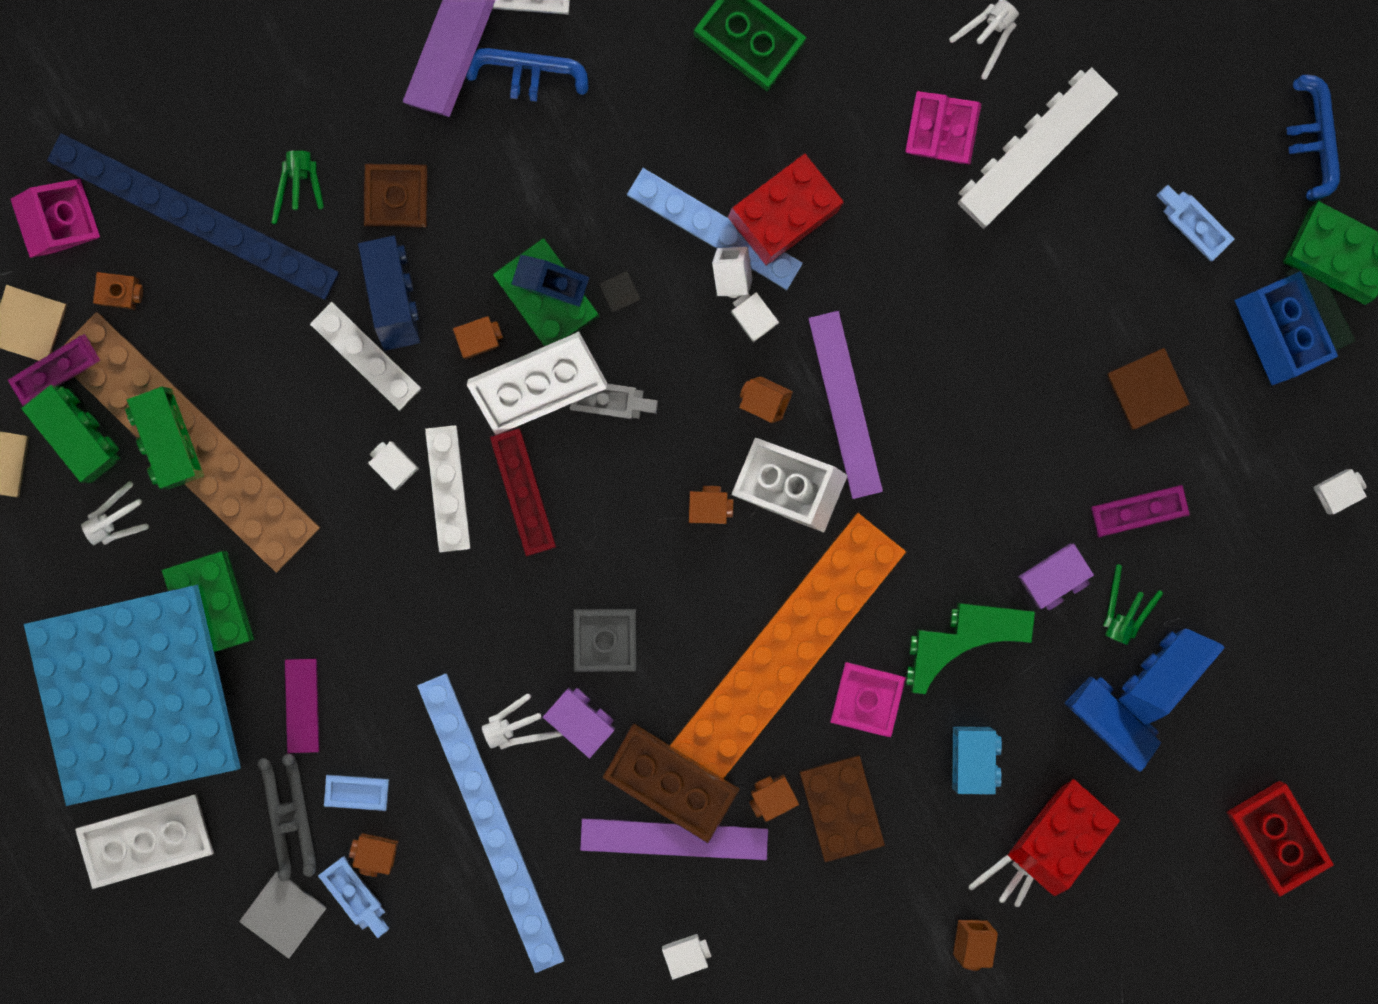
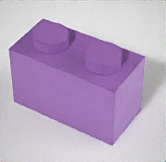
[1018,543,1094,610]
[543,688,615,759]

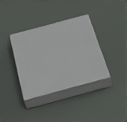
[239,871,327,958]

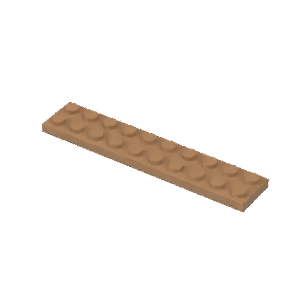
[64,312,320,573]

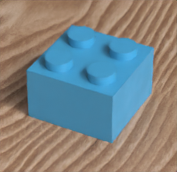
[952,727,1002,794]

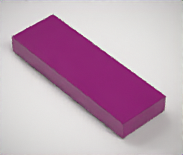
[8,334,101,406]
[1091,485,1190,537]
[285,659,320,753]

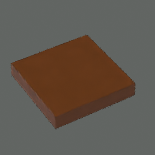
[364,164,428,228]
[1107,348,1190,430]

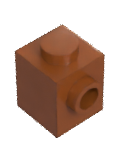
[93,272,143,310]
[453,316,503,359]
[739,376,793,423]
[689,486,733,524]
[749,775,799,822]
[349,833,399,877]
[953,920,998,971]

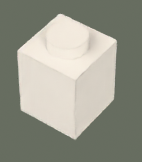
[712,247,753,298]
[731,292,779,342]
[368,441,419,490]
[1313,469,1367,514]
[662,934,711,980]

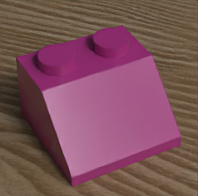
[10,179,100,258]

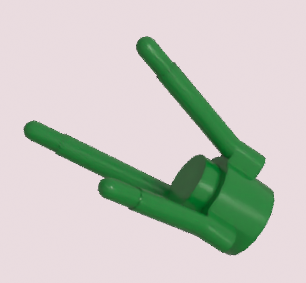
[271,151,324,225]
[1103,564,1163,645]

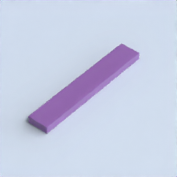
[808,311,883,499]
[580,818,768,860]

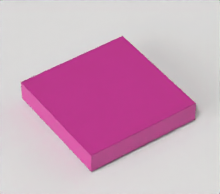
[830,662,906,738]

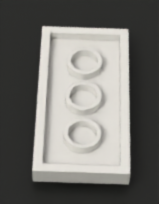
[467,332,607,435]
[75,794,214,889]

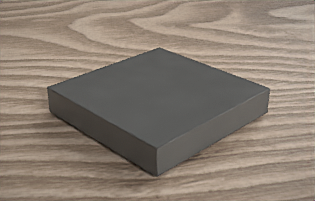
[574,609,636,672]

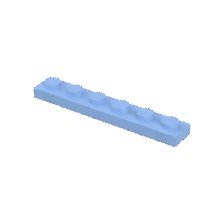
[627,168,803,290]

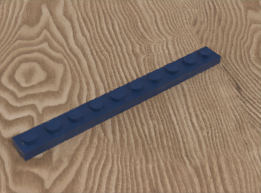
[47,133,340,300]

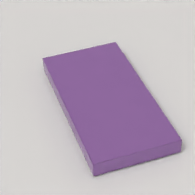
[403,0,495,117]

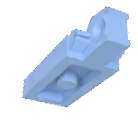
[1157,185,1234,262]
[318,856,389,938]

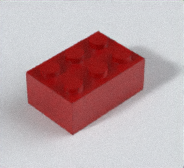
[728,154,844,266]
[1008,779,1120,896]
[1226,781,1334,897]

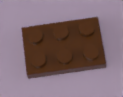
[800,755,885,862]

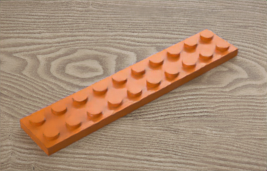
[670,513,906,778]

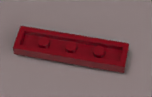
[490,428,556,556]

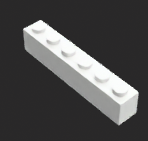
[958,67,1118,229]

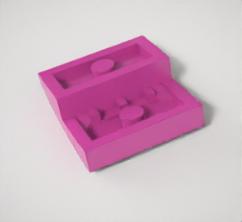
[905,91,981,165]

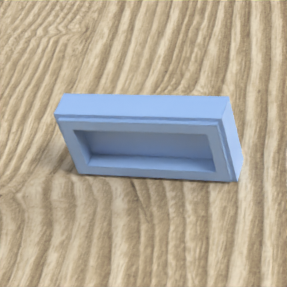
[324,775,389,811]

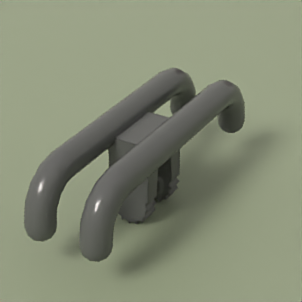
[258,754,316,881]

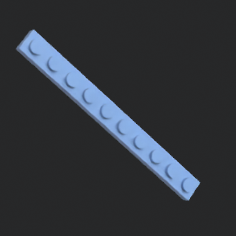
[417,673,565,973]

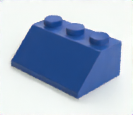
[1235,271,1338,385]
[1118,628,1225,725]
[1064,677,1161,772]

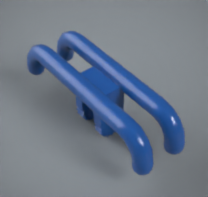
[466,48,589,101]
[1286,75,1340,201]

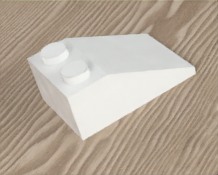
[731,438,848,532]

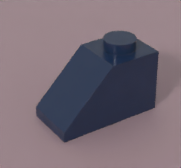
[511,255,589,307]

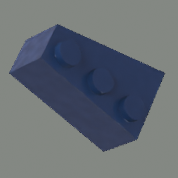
[358,235,421,351]

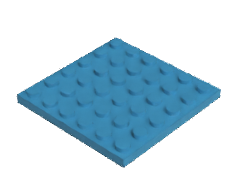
[24,585,241,806]

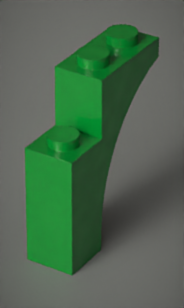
[906,603,1035,694]

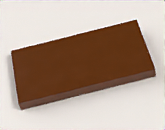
[602,724,740,843]

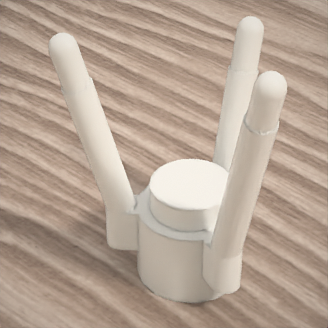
[949,0,1019,80]
[81,481,149,545]
[482,694,562,750]
[969,855,1034,907]

